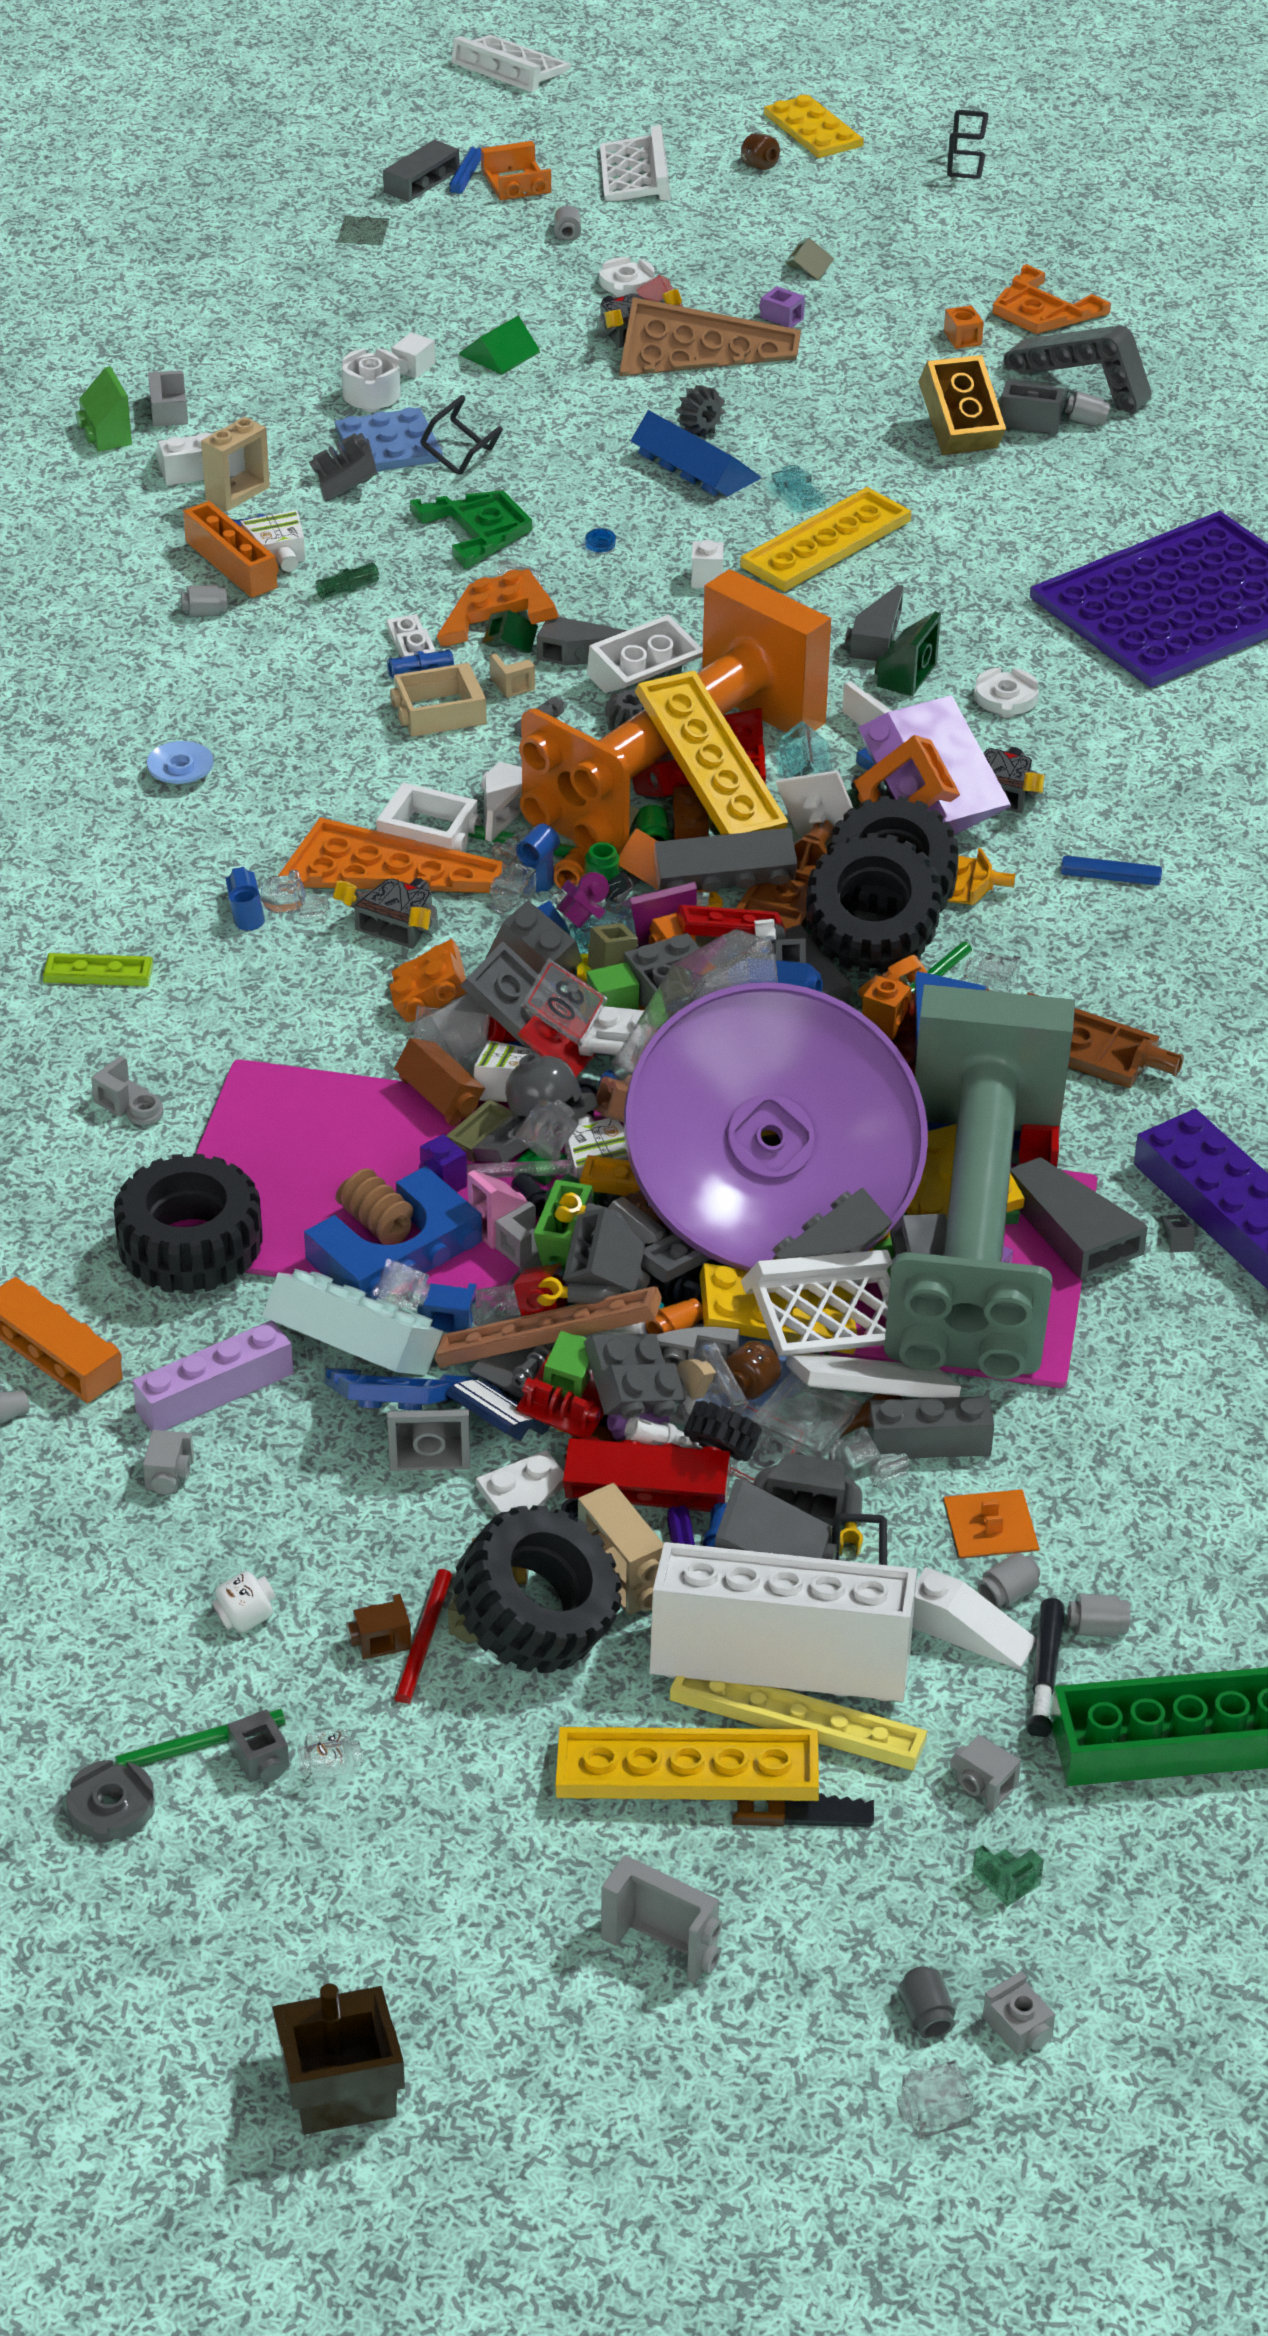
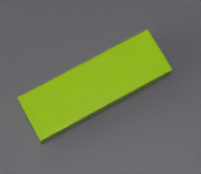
[43,953,153,986]

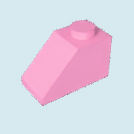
[468,1170,527,1249]

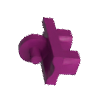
[556,872,609,928]

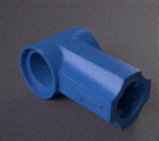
[515,824,560,893]
[225,867,265,931]

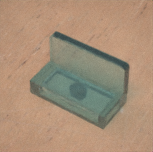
[778,721,833,779]

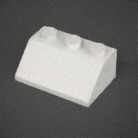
[155,433,245,485]
[587,614,703,693]

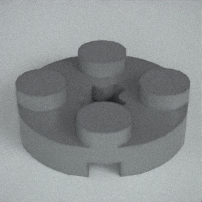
[66,1760,155,1843]

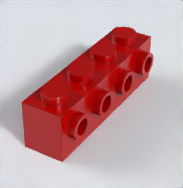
[563,1436,731,1512]

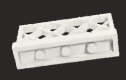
[451,35,571,92]
[600,125,671,201]
[741,1249,892,1356]

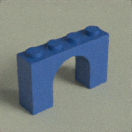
[304,1166,482,1300]

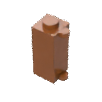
[394,1038,485,1127]

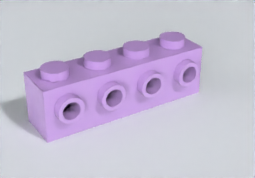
[132,1320,294,1431]

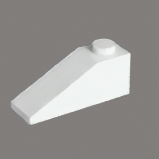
[481,761,522,842]
[912,1567,1037,1670]

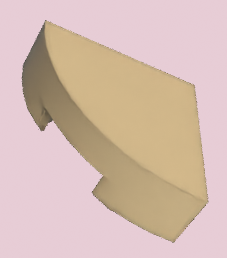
[677,1359,716,1399]

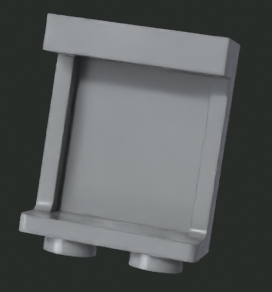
[601,1855,722,1984]

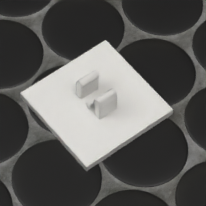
[775,770,853,836]

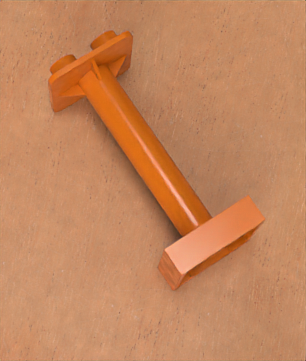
[519,569,831,855]

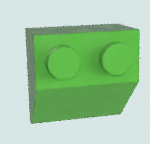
[76,366,132,452]

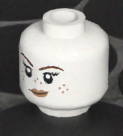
[211,1571,276,1633]

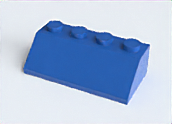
[630,410,761,497]

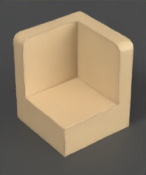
[489,653,535,698]

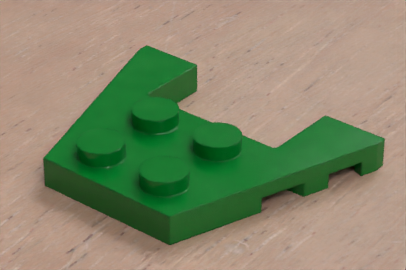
[410,490,532,569]

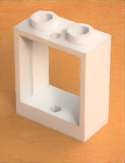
[376,782,481,852]

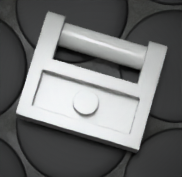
[578,1006,667,1061]

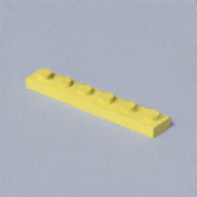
[669,1676,928,1771]

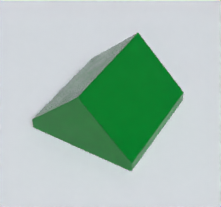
[459,315,540,375]

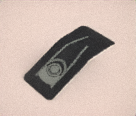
[596,872,632,910]

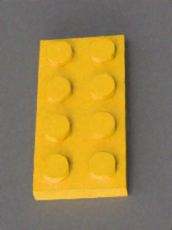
[764,95,864,158]
[700,1263,857,1355]

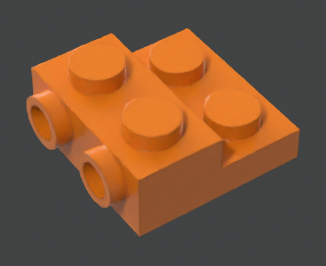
[389,938,467,1022]

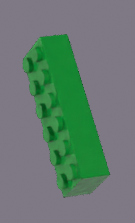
[1050,1667,1268,1786]

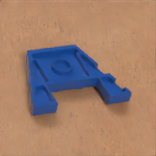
[325,1368,478,1410]

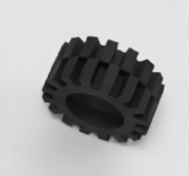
[683,1401,763,1462]

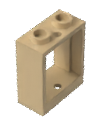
[201,417,270,512]
[390,663,487,737]
[578,1483,664,1615]

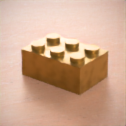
[918,355,1006,455]

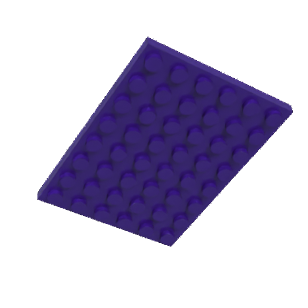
[1030,511,1268,688]

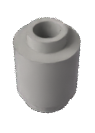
[554,205,581,240]
[1064,391,1110,427]
[181,585,227,618]
[977,1552,1041,1608]
[1067,1593,1130,1637]

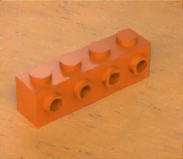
[183,501,279,598]
[0,1276,123,1404]

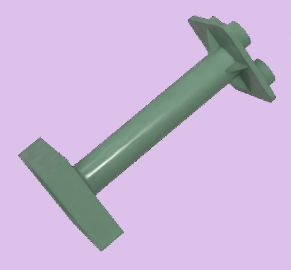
[884,984,1075,1379]

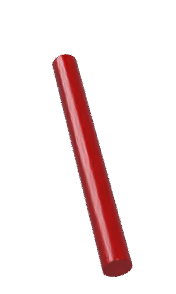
[394,1569,452,1704]

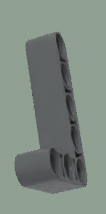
[1003,325,1152,415]

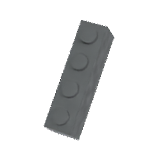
[653,828,797,892]

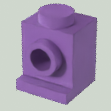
[759,286,805,328]

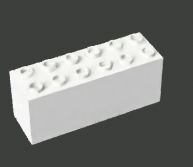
[650,1542,917,1702]

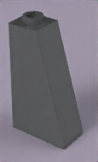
[1010,1157,1148,1280]

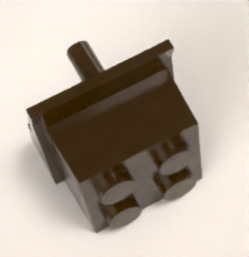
[272,1983,405,2135]

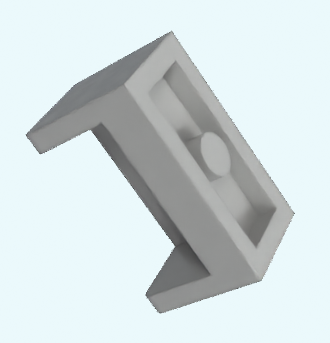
[148,370,188,427]

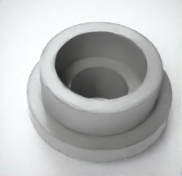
[127,1093,164,1125]

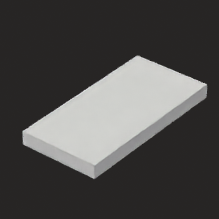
[786,1353,961,1398]

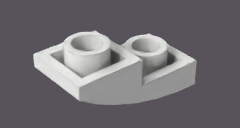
[386,614,436,657]

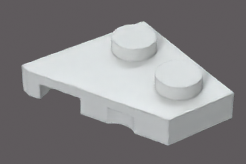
[476,1450,564,1515]

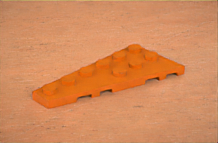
[278,817,507,893]

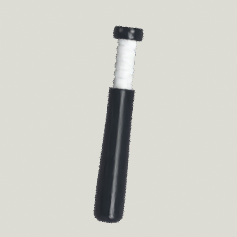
[1026,1597,1065,1737]

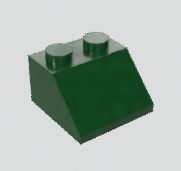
[874,611,941,697]

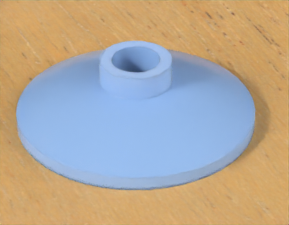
[147,741,214,784]

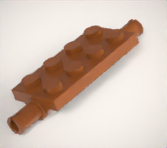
[735,820,834,952]
[986,988,1184,1088]

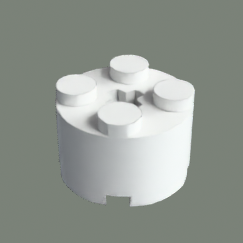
[341,349,401,412]

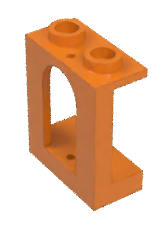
[481,141,551,200]
[853,735,960,809]

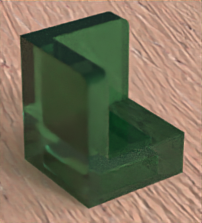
[972,1845,1044,1907]

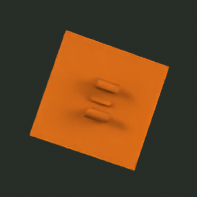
[943,1489,1040,1558]

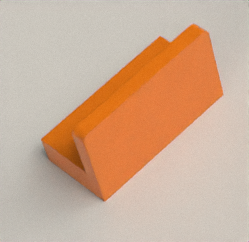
[619,828,658,890]

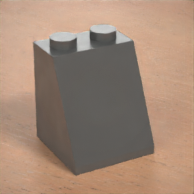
[715,1479,837,1560]

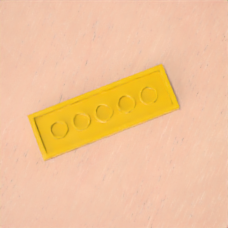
[740,487,911,592]
[635,670,788,835]
[555,1727,819,1801]

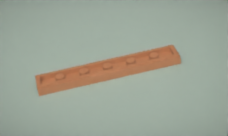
[434,1287,662,1368]

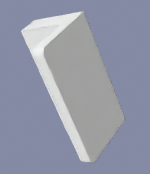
[842,681,892,726]

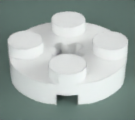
[599,257,655,297]
[974,667,1039,718]

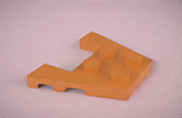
[992,264,1111,334]
[437,569,559,646]

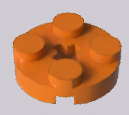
[857,955,928,1002]

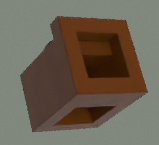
[346,1593,411,1660]

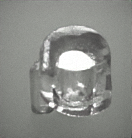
[261,870,329,923]
[827,1427,910,1489]

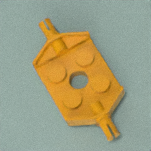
[947,848,1016,905]

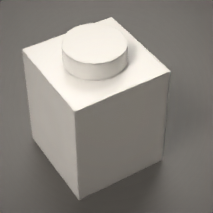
[391,332,435,378]
[691,540,724,588]

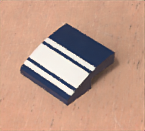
[445,1380,550,1442]

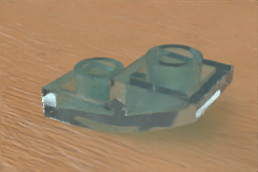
[771,465,826,513]

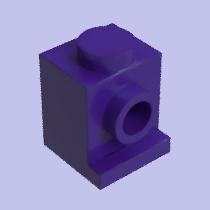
[419,1134,467,1192]

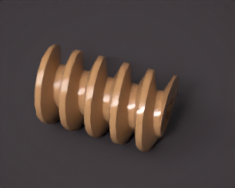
[335,1168,413,1245]

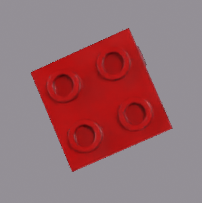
[515,1352,604,1439]

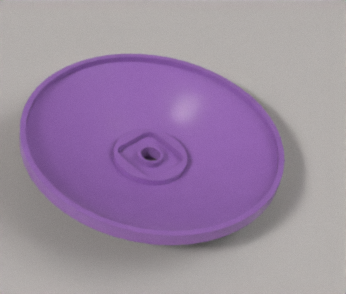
[624,982,928,1272]

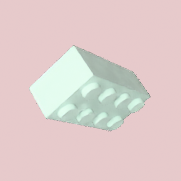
[262,1269,443,1375]

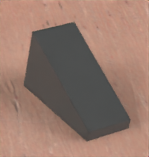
[1161,1214,1194,1253]

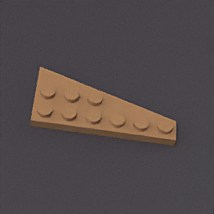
[619,297,801,376]

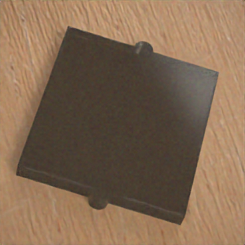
[338,216,389,245]

